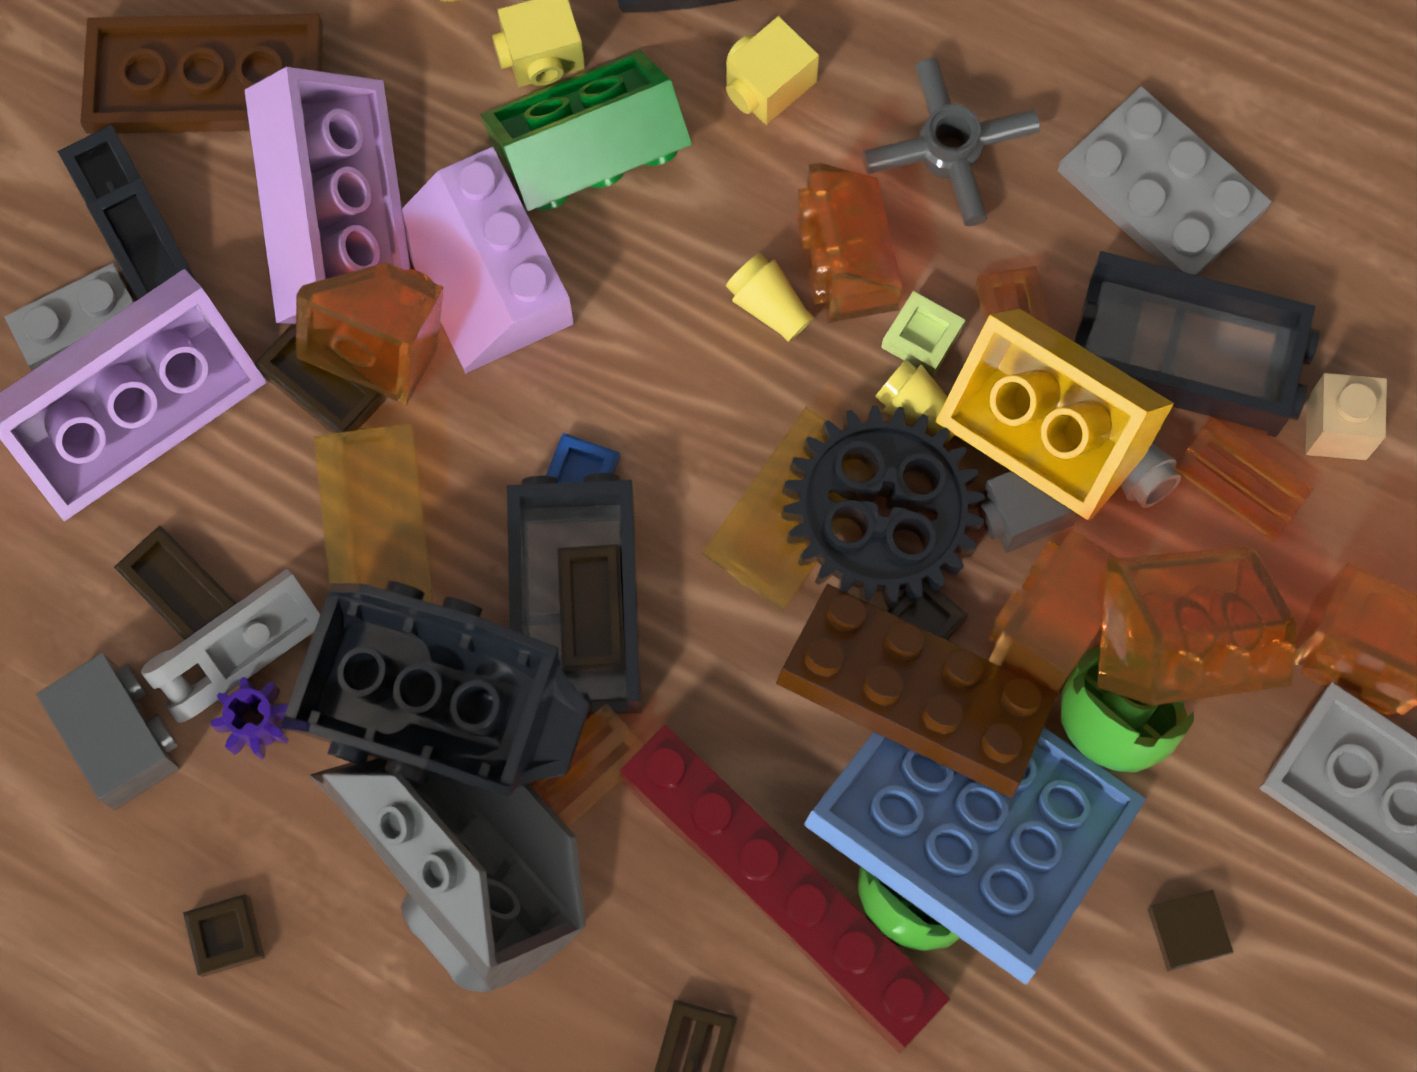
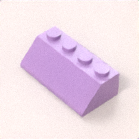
[245,67,416,325]
[0,269,267,522]

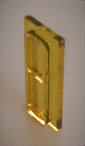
[701,406,872,611]
[314,424,434,604]

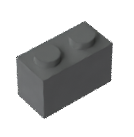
[36,653,180,810]

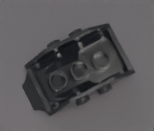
[280,580,589,798]

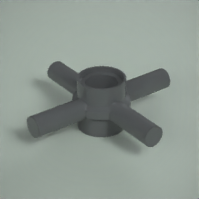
[862,58,1040,226]

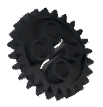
[781,405,985,608]

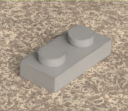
[4,263,134,371]

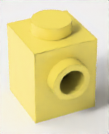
[492,0,585,88]
[726,16,819,125]

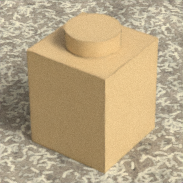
[1305,373,1387,460]

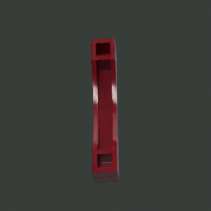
[619,725,950,1053]

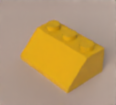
[935,309,1174,520]

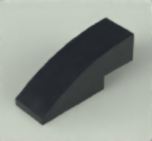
[57,124,197,299]

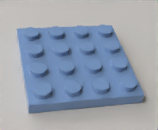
[804,727,1146,985]

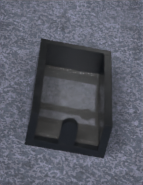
[1074,251,1320,437]
[507,473,642,716]

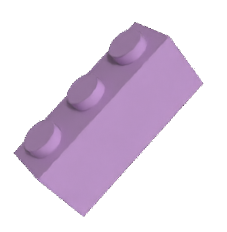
[402,147,574,374]

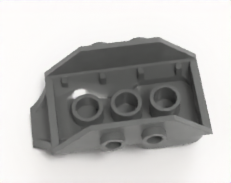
[310,758,586,993]

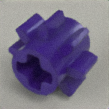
[210,677,289,759]

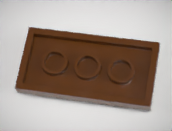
[80,13,323,134]
[776,583,1057,798]

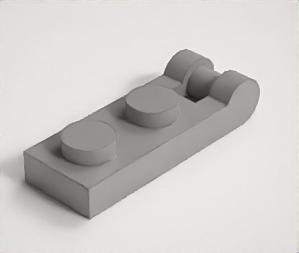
[141,569,320,723]

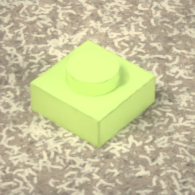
[881,291,966,377]

